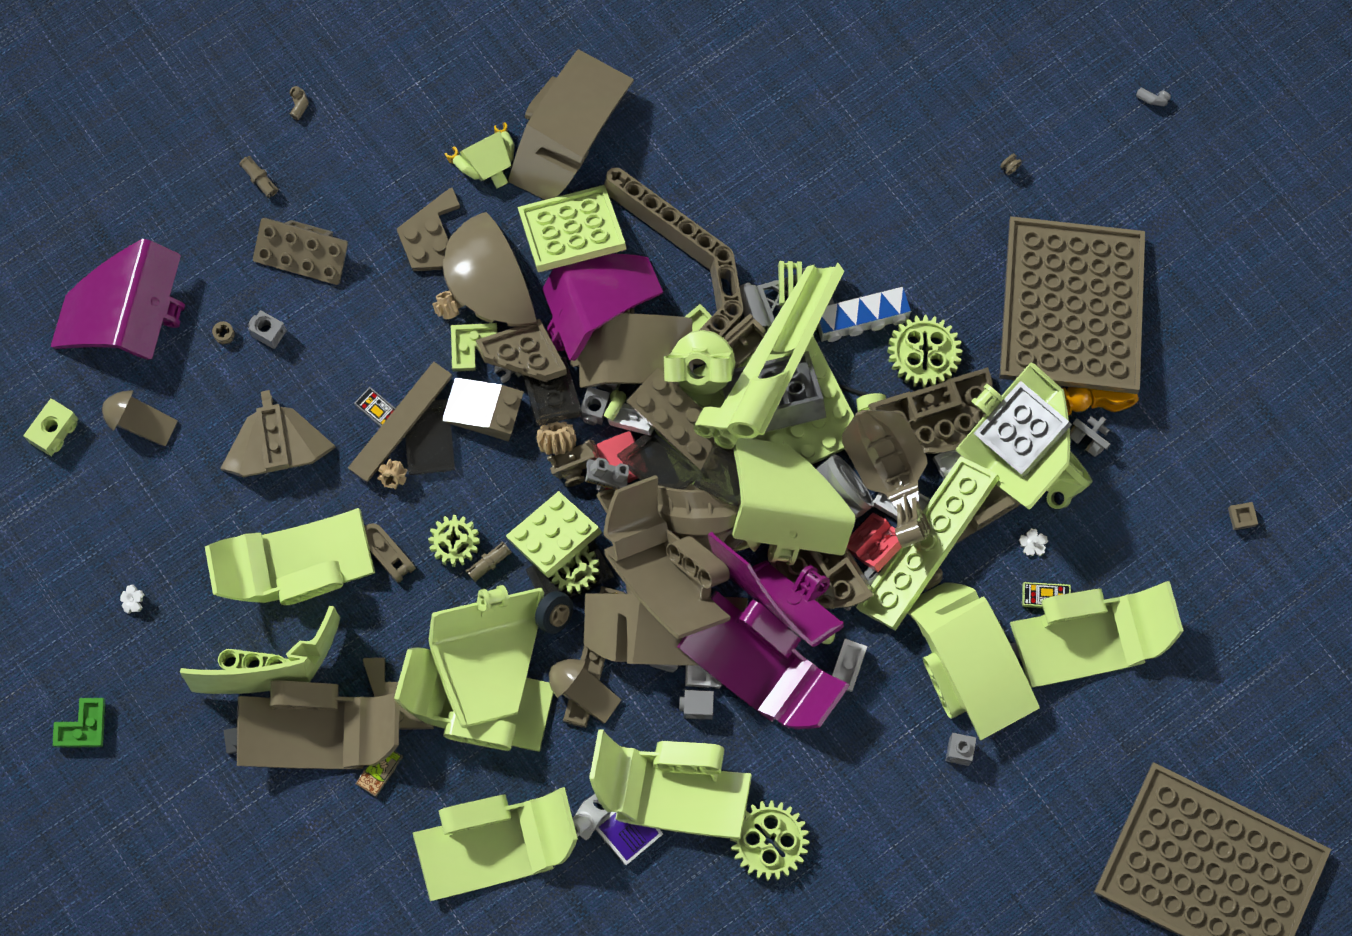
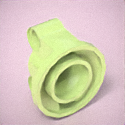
[664,330,736,395]
[1047,451,1092,509]

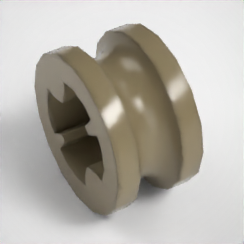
[1000,153,1022,175]
[212,321,235,344]
[562,468,585,487]

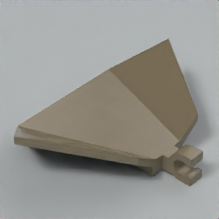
[220,390,336,477]

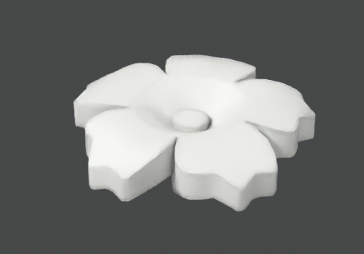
[1019,528,1048,556]
[120,585,144,614]

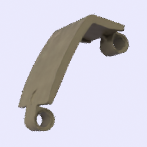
[571,313,706,388]

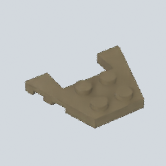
[397,188,460,271]
[363,658,435,730]

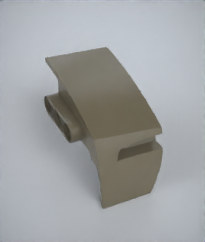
[508,49,634,200]
[584,587,748,666]
[237,681,400,769]

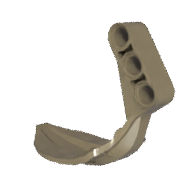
[842,410,931,548]
[657,485,741,553]

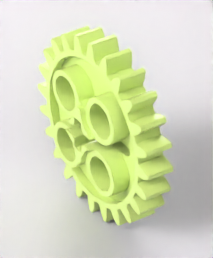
[887,315,962,388]
[730,801,809,881]

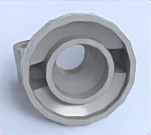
[816,454,874,519]

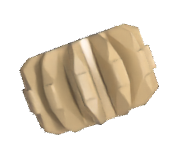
[536,421,576,456]

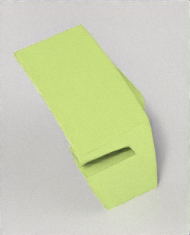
[908,583,1040,740]
[589,730,752,839]

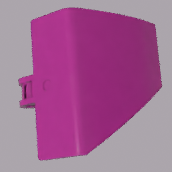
[51,239,185,360]
[543,254,663,361]
[708,532,844,647]

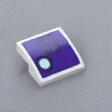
[595,812,663,865]

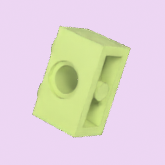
[23,399,78,457]

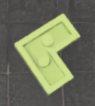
[451,323,497,371]

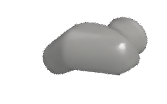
[1136,87,1171,106]

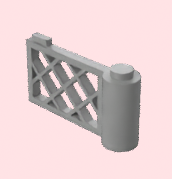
[739,268,834,333]

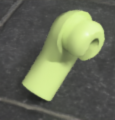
[603,390,626,421]

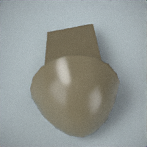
[102,390,178,446]
[549,659,621,724]

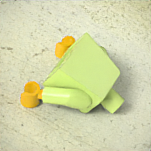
[445,123,515,189]

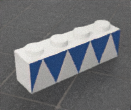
[817,287,911,342]

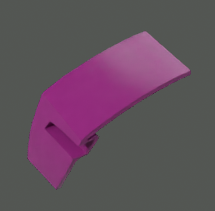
[677,591,850,729]

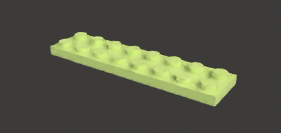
[856,456,1000,631]

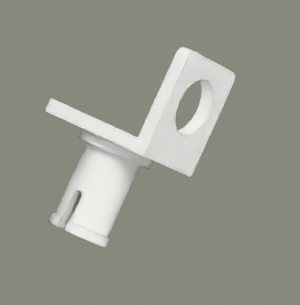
[573,794,610,840]

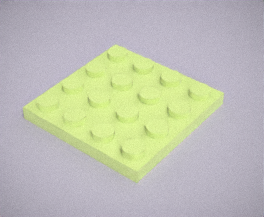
[518,185,626,272]

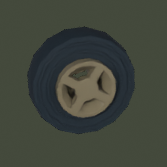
[535,591,574,634]

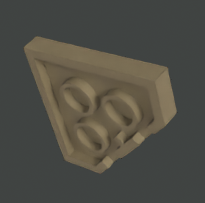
[476,319,567,381]

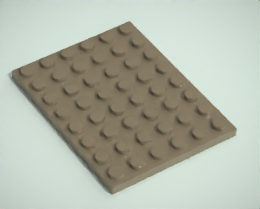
[999,216,1145,394]
[1094,762,1331,936]

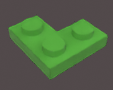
[52,698,105,748]

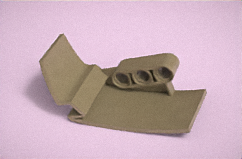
[604,475,731,639]

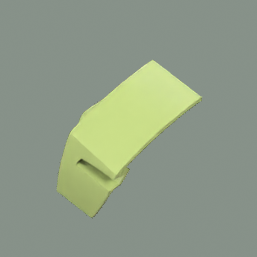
[205,508,375,605]
[1010,581,1183,688]
[180,606,340,694]
[394,648,554,752]
[413,787,578,901]

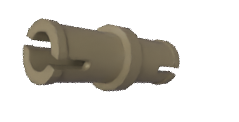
[239,156,279,198]
[466,541,512,582]

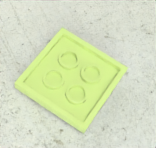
[506,491,602,578]

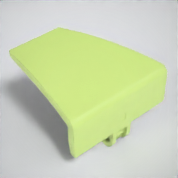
[956,363,1070,509]
[732,437,855,565]
[429,585,544,728]

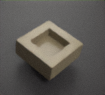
[1228,502,1258,530]

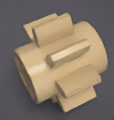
[432,291,462,319]
[377,459,408,489]

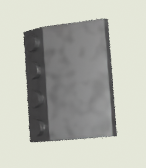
[723,351,826,432]

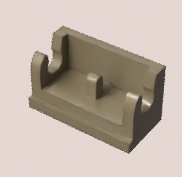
[723,314,766,368]
[547,440,600,479]

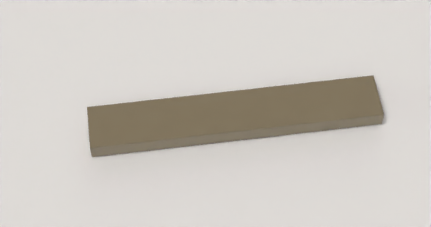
[348,362,452,483]
[563,586,624,728]

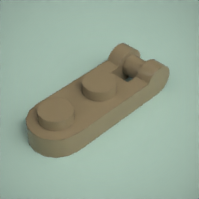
[364,523,416,583]

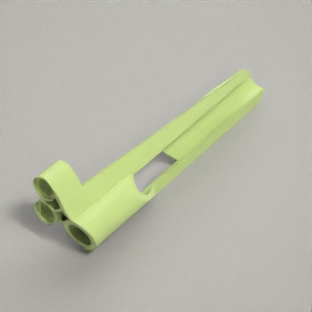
[693,263,844,449]

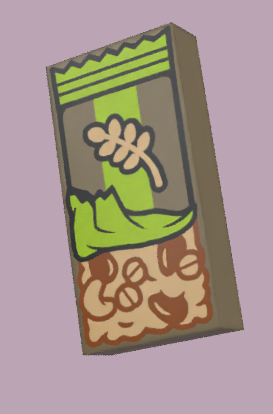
[355,751,403,797]

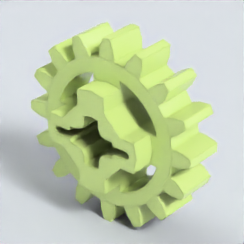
[428,515,480,567]
[551,546,600,594]

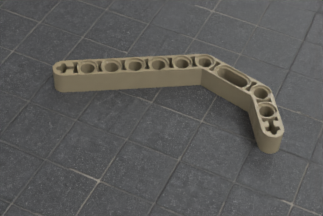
[604,168,743,337]

